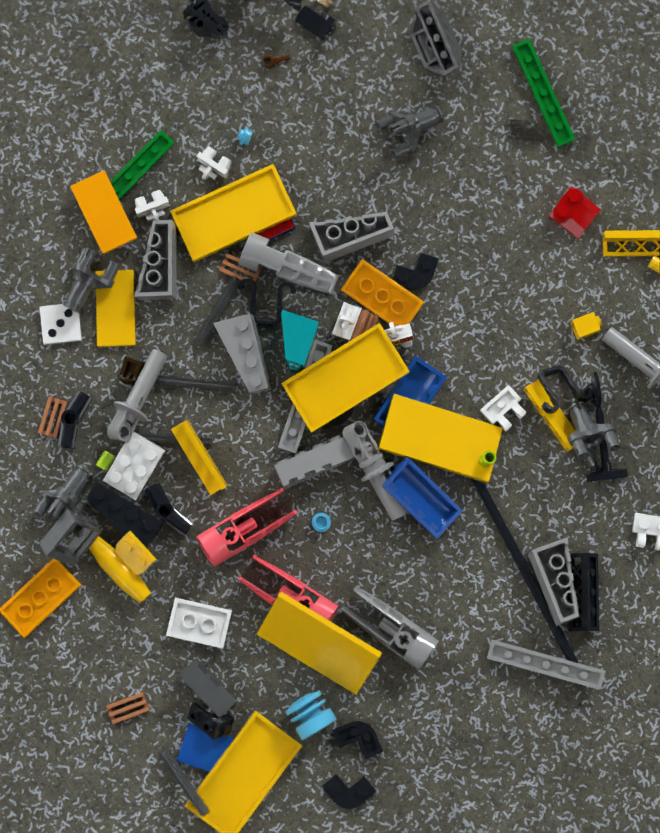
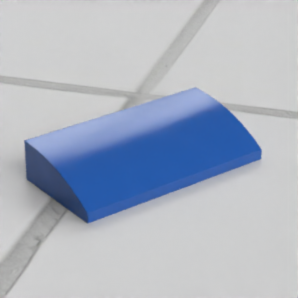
[372,356,447,428]
[382,458,463,539]

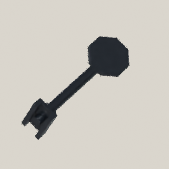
[586,372,628,482]

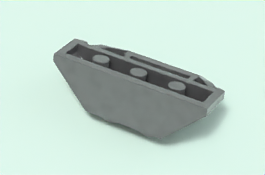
[410,0,462,76]

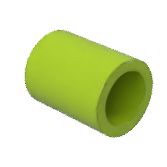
[95,450,116,472]
[479,451,496,467]

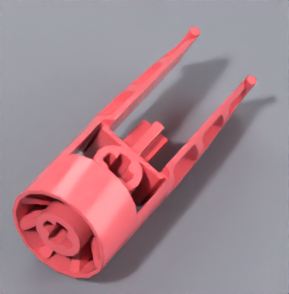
[196,488,297,567]
[238,555,339,622]

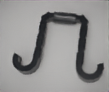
[238,278,296,326]
[537,365,592,414]

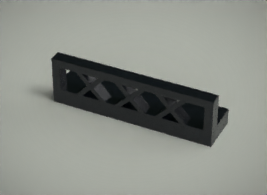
[569,553,599,631]

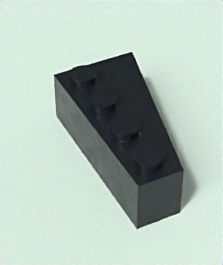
[86,481,164,549]

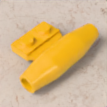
[89,531,157,604]

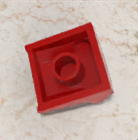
[548,186,601,239]

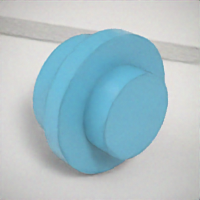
[237,127,252,145]
[312,513,331,532]

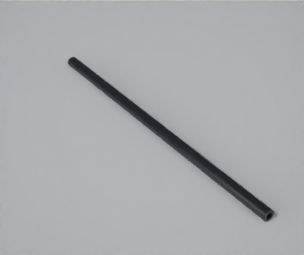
[471,478,583,686]

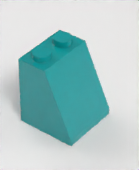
[281,310,319,372]

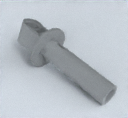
[602,327,660,389]
[107,349,168,441]

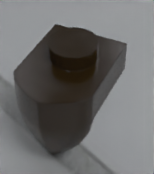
[118,356,145,385]

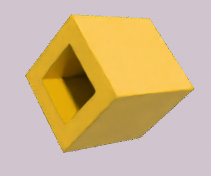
[571,312,602,340]

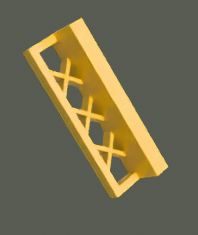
[602,230,660,257]
[523,379,576,452]
[171,419,227,495]

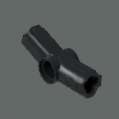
[58,390,93,449]
[145,482,193,537]

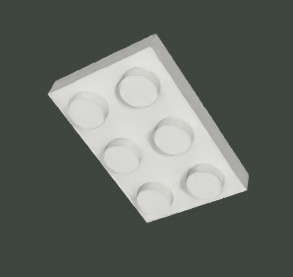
[103,432,166,500]
[166,598,232,649]

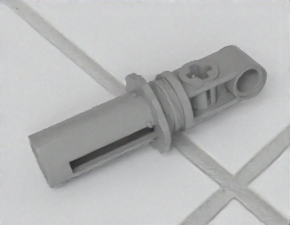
[343,421,408,521]

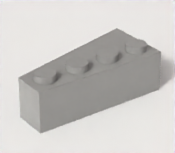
[309,212,394,263]
[134,220,177,300]
[213,314,271,394]
[274,435,354,490]
[528,537,579,626]

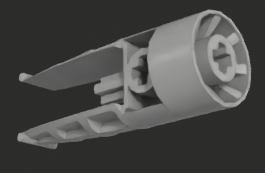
[238,232,339,295]
[339,585,439,670]

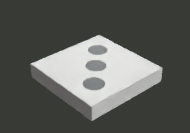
[40,304,82,345]

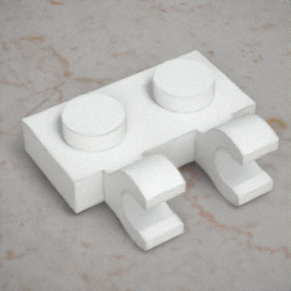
[480,385,526,432]
[632,513,660,551]

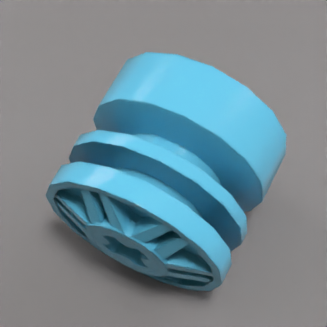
[285,691,336,740]

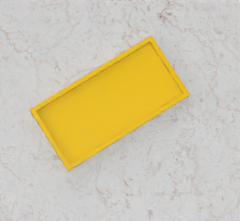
[170,164,297,262]
[281,323,410,433]
[378,394,503,483]
[257,592,382,695]
[185,710,302,833]

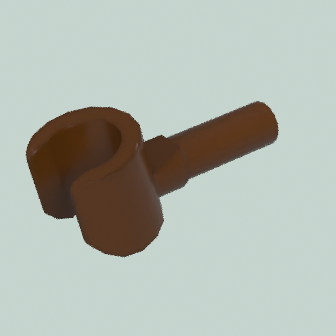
[263,55,290,69]

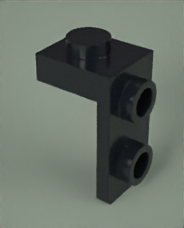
[295,6,336,41]
[187,702,235,740]

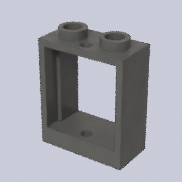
[39,509,102,566]

